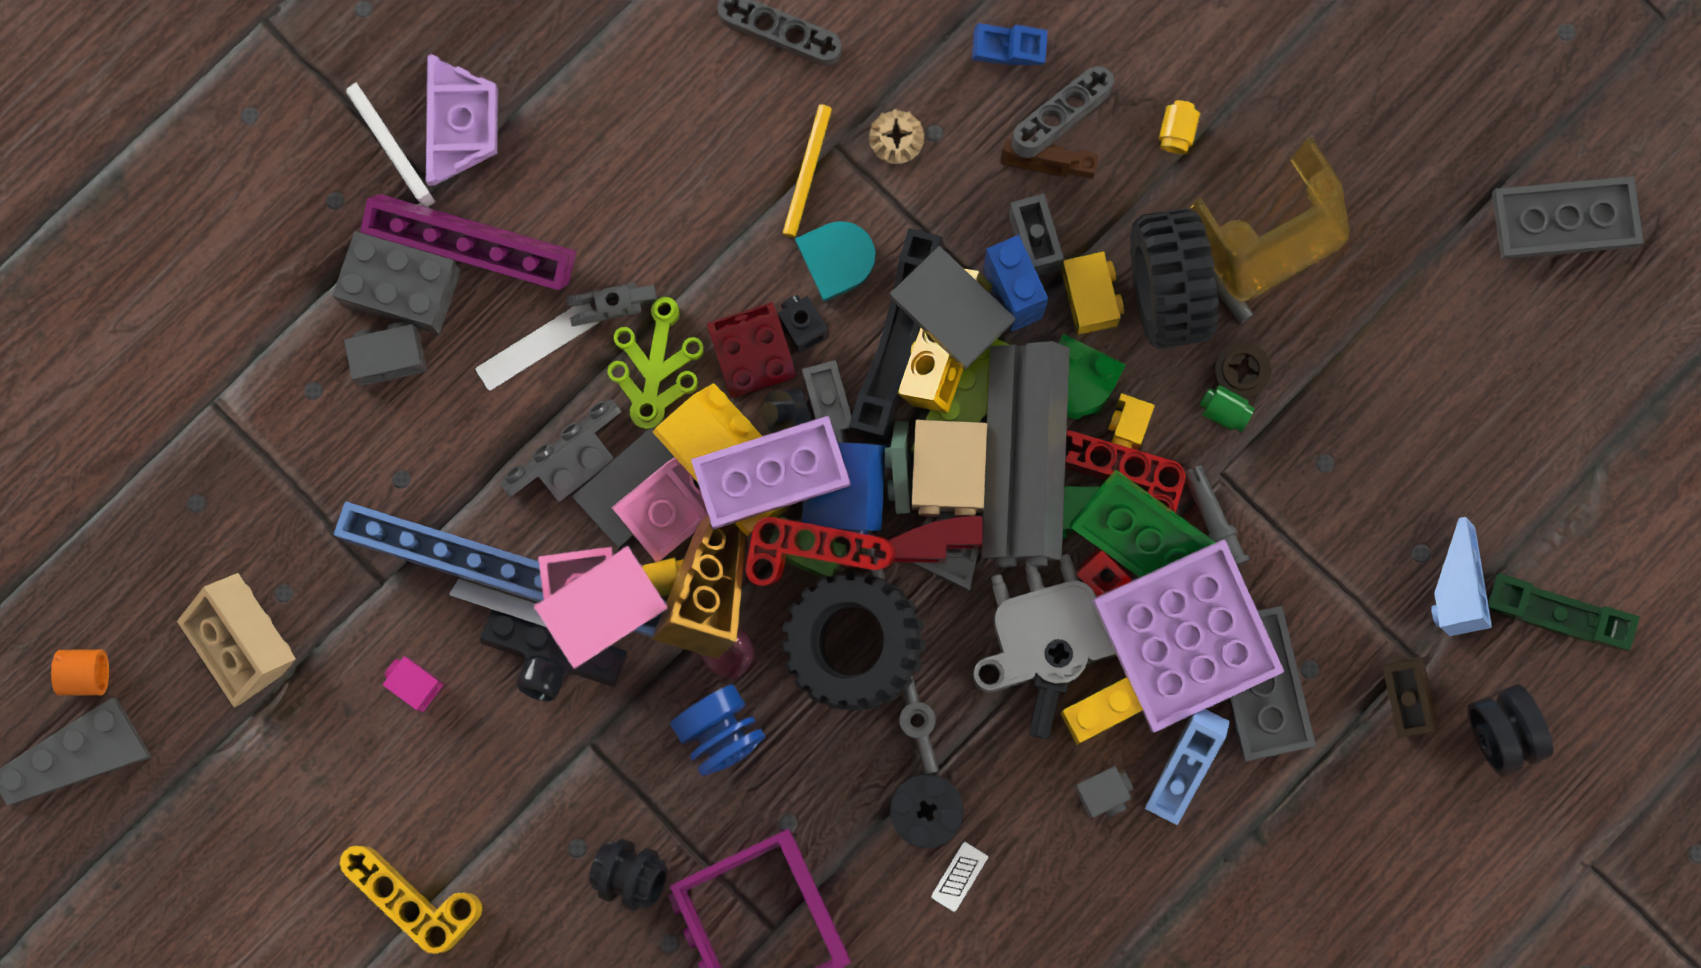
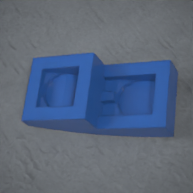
[972,23,1047,65]

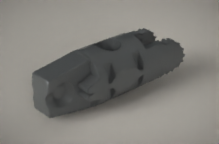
[566,283,657,327]

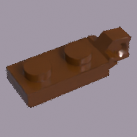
[1000,138,1098,179]

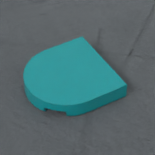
[795,221,875,302]

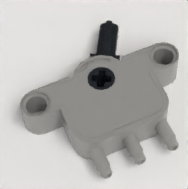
[972,554,1117,739]

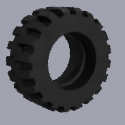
[1130,208,1218,349]
[781,572,925,710]

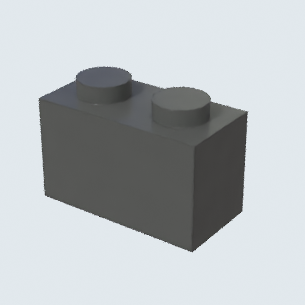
[1008,194,1064,276]
[344,322,427,387]

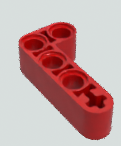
[1065,430,1185,513]
[746,517,895,585]

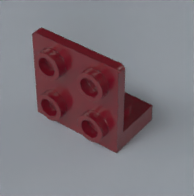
[707,302,796,398]

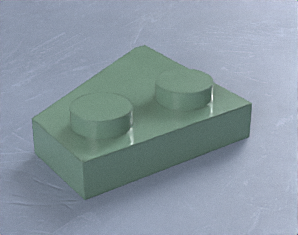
[885,421,912,514]

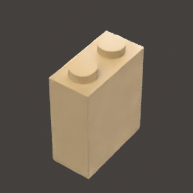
[912,420,987,517]

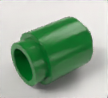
[1199,385,1255,432]

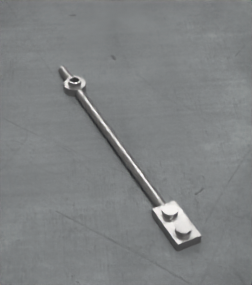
[802,360,939,774]

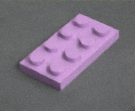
[691,416,851,529]

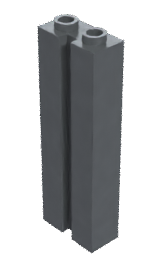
[981,341,1070,567]

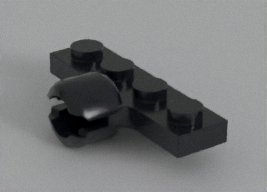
[480,609,627,702]

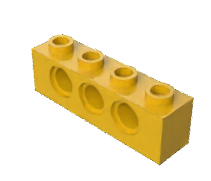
[898,269,993,413]

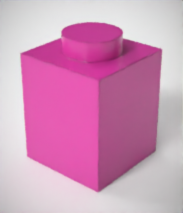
[382,656,444,712]

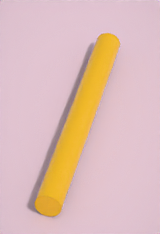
[782,105,832,238]

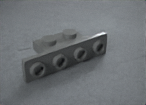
[501,399,622,502]

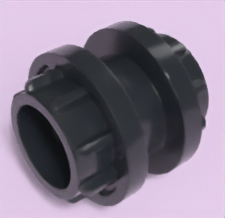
[589,838,668,912]

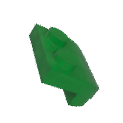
[1058,334,1126,419]

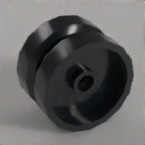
[1467,684,1554,777]

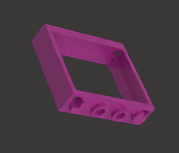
[668,829,851,968]

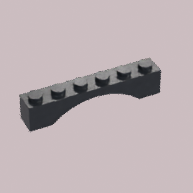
[849,228,946,444]

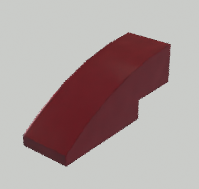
[874,516,982,563]

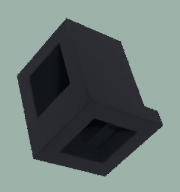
[778,295,829,354]

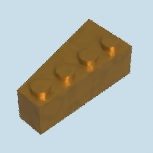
[652,515,746,659]

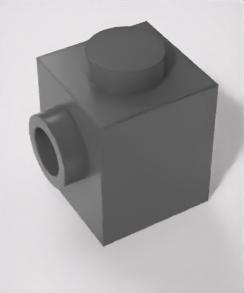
[1074,766,1133,819]

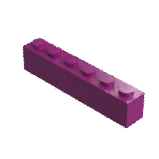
[360,194,577,290]

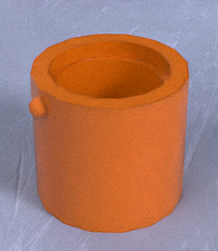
[51,649,109,696]

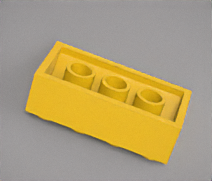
[653,383,791,536]

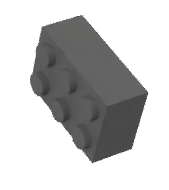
[332,231,461,335]

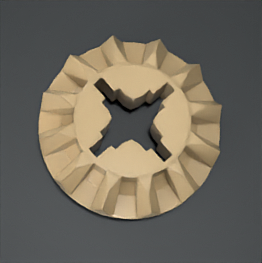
[869,109,924,164]

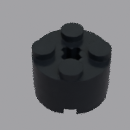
[890,774,963,848]

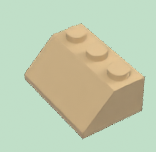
[177,573,296,707]

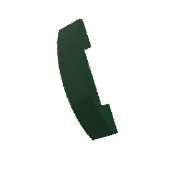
[1488,573,1640,652]

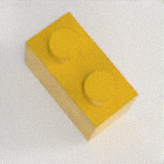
[1061,251,1124,335]
[1060,677,1143,745]

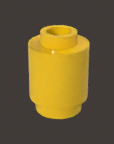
[1159,100,1200,154]
[642,558,684,597]

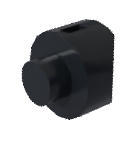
[761,388,811,433]

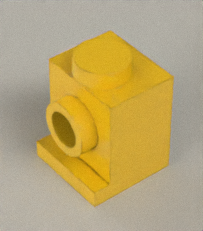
[1108,393,1155,450]

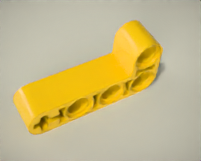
[340,846,482,954]

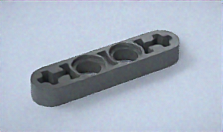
[717,0,842,66]
[1011,66,1114,158]

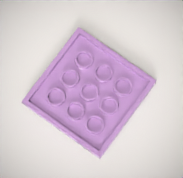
[1092,540,1284,732]

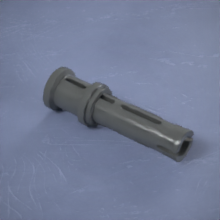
[1185,465,1251,567]

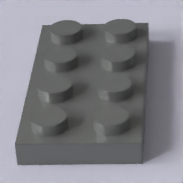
[1492,176,1644,259]
[1229,606,1316,762]

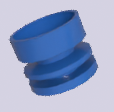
[670,684,766,777]

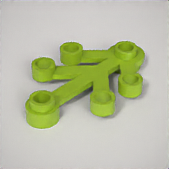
[608,297,704,430]

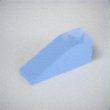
[1432,517,1492,636]
[1145,709,1229,825]

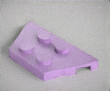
[426,55,498,186]

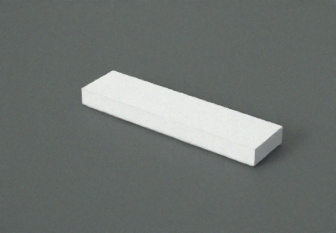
[346,83,435,208]

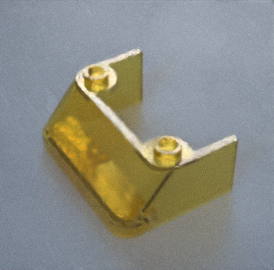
[1190,137,1349,301]

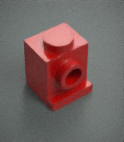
[1076,548,1133,596]

